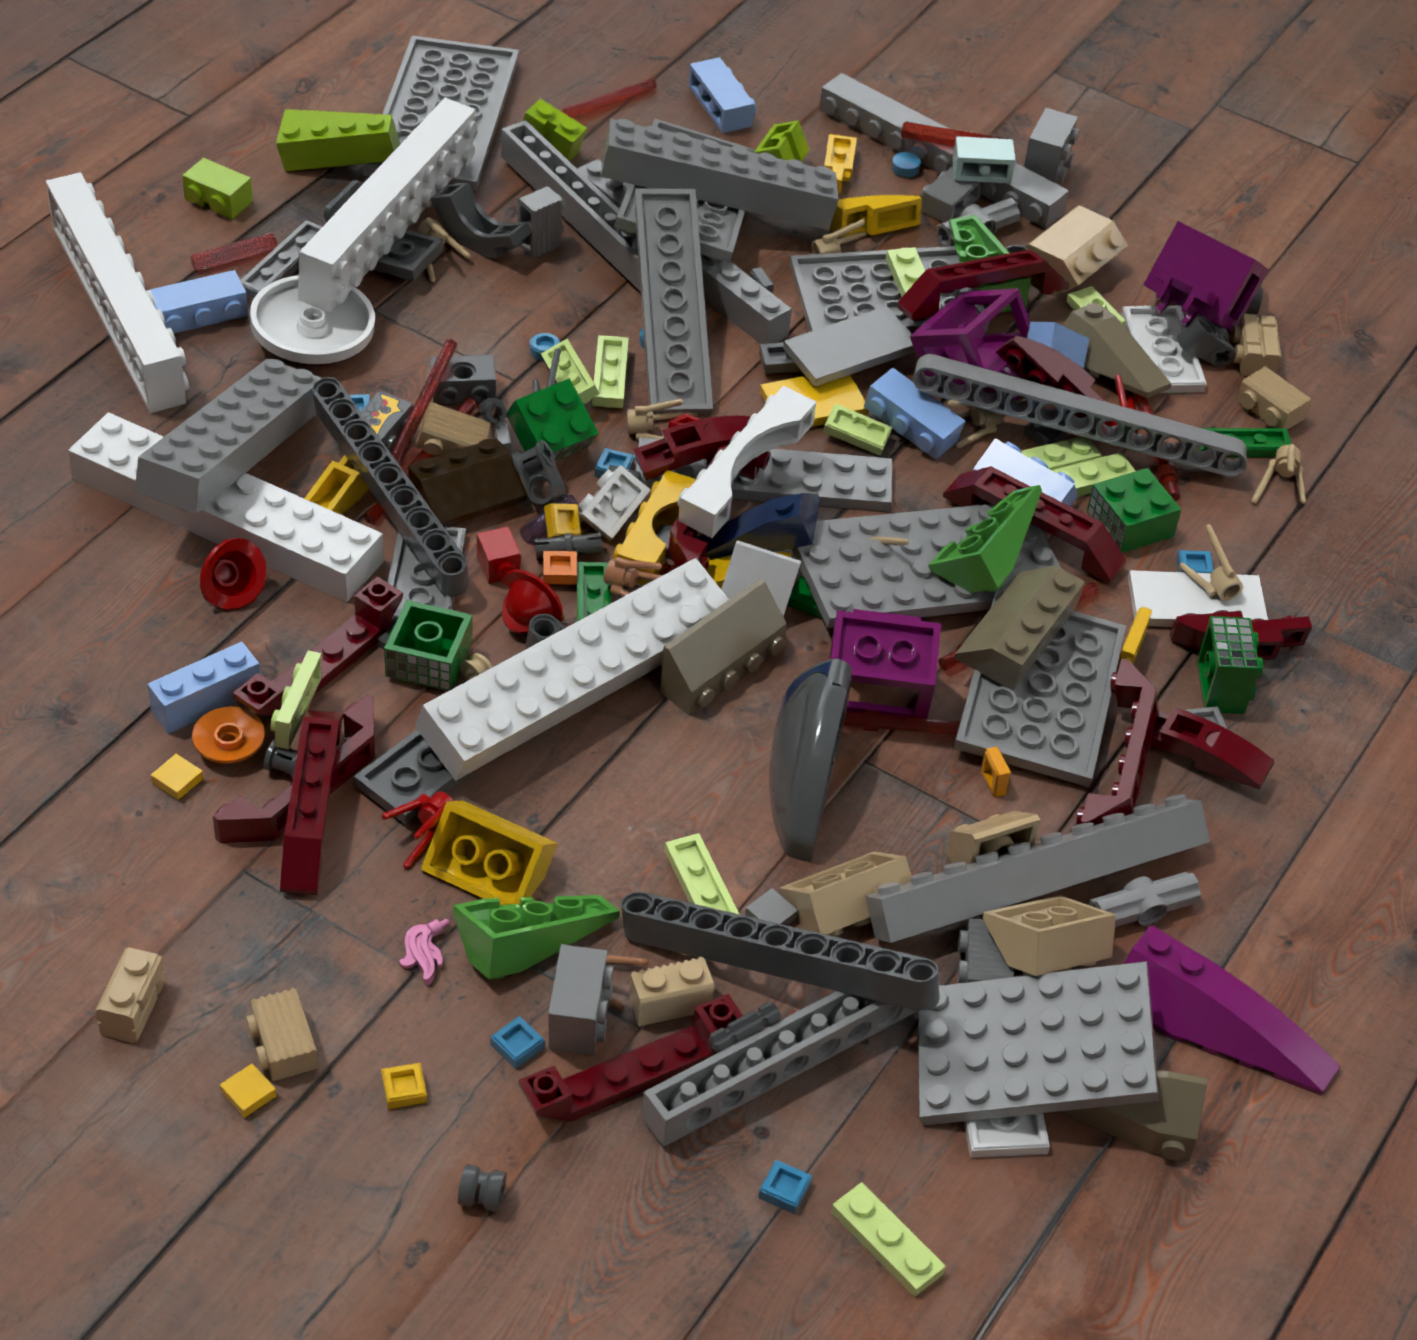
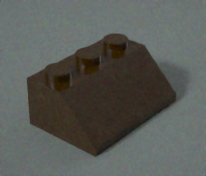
[408,438,527,527]

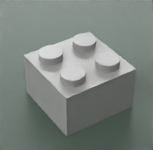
[1024,108,1080,184]
[548,944,614,1055]

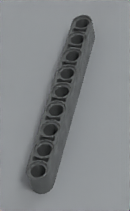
[312,377,469,596]
[621,892,940,1011]

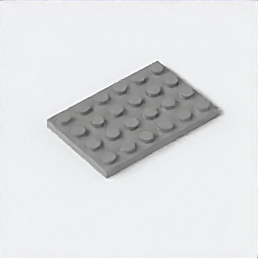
[789,246,989,334]
[954,590,1126,787]
[919,962,1159,1126]

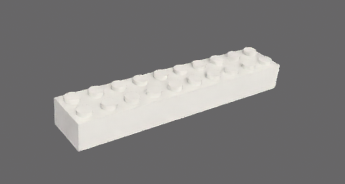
[298,98,477,313]
[46,172,189,413]
[68,412,384,602]
[414,558,729,781]

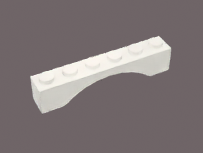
[677,386,817,538]

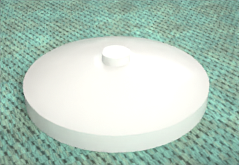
[250,275,375,364]

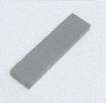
[240,220,322,299]

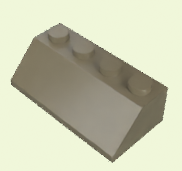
[954,566,1085,691]
[660,578,787,716]

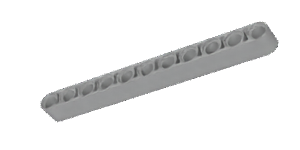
[913,354,1247,477]

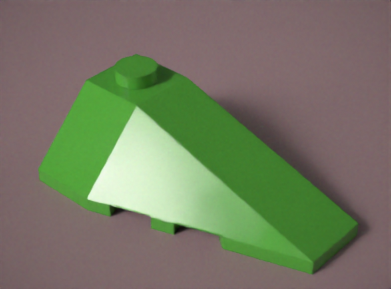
[949,215,1031,313]
[928,485,1042,593]
[453,895,620,979]

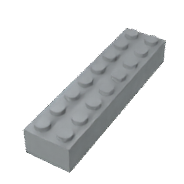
[600,119,838,230]
[135,359,321,514]

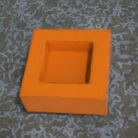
[543,551,577,585]

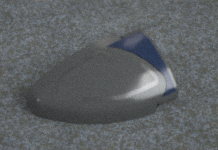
[769,659,853,862]

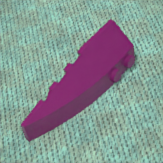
[1123,925,1341,1095]

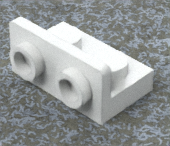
[578,465,650,541]

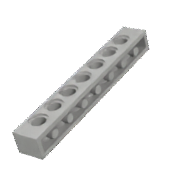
[642,991,919,1147]

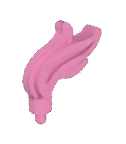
[399,919,450,986]

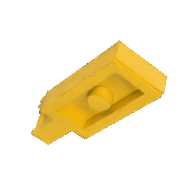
[824,134,857,194]

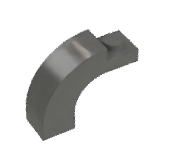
[430,182,532,258]

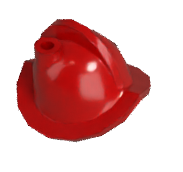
[200,537,267,610]
[501,569,565,634]

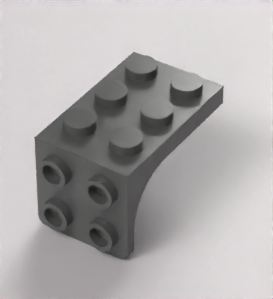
[324,180,444,281]

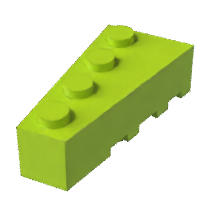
[276,109,400,172]

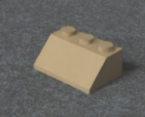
[1025,205,1128,296]
[779,851,911,937]
[983,896,1116,976]

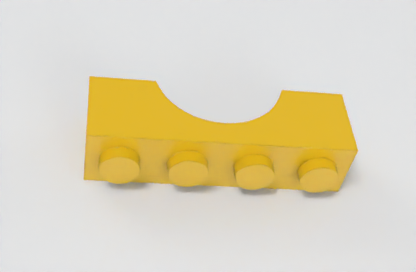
[613,470,696,586]

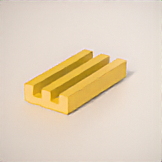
[1116,606,1152,671]

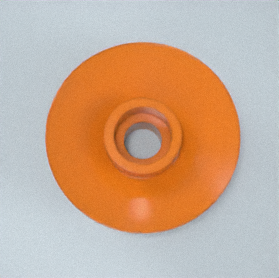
[192,707,265,764]

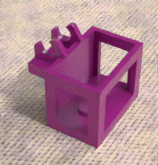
[1143,221,1269,332]
[910,288,1030,400]
[830,609,941,723]

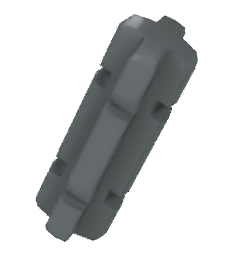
[708,1002,781,1054]

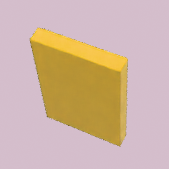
[760,375,869,427]

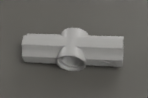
[936,198,1020,247]
[1089,872,1201,927]

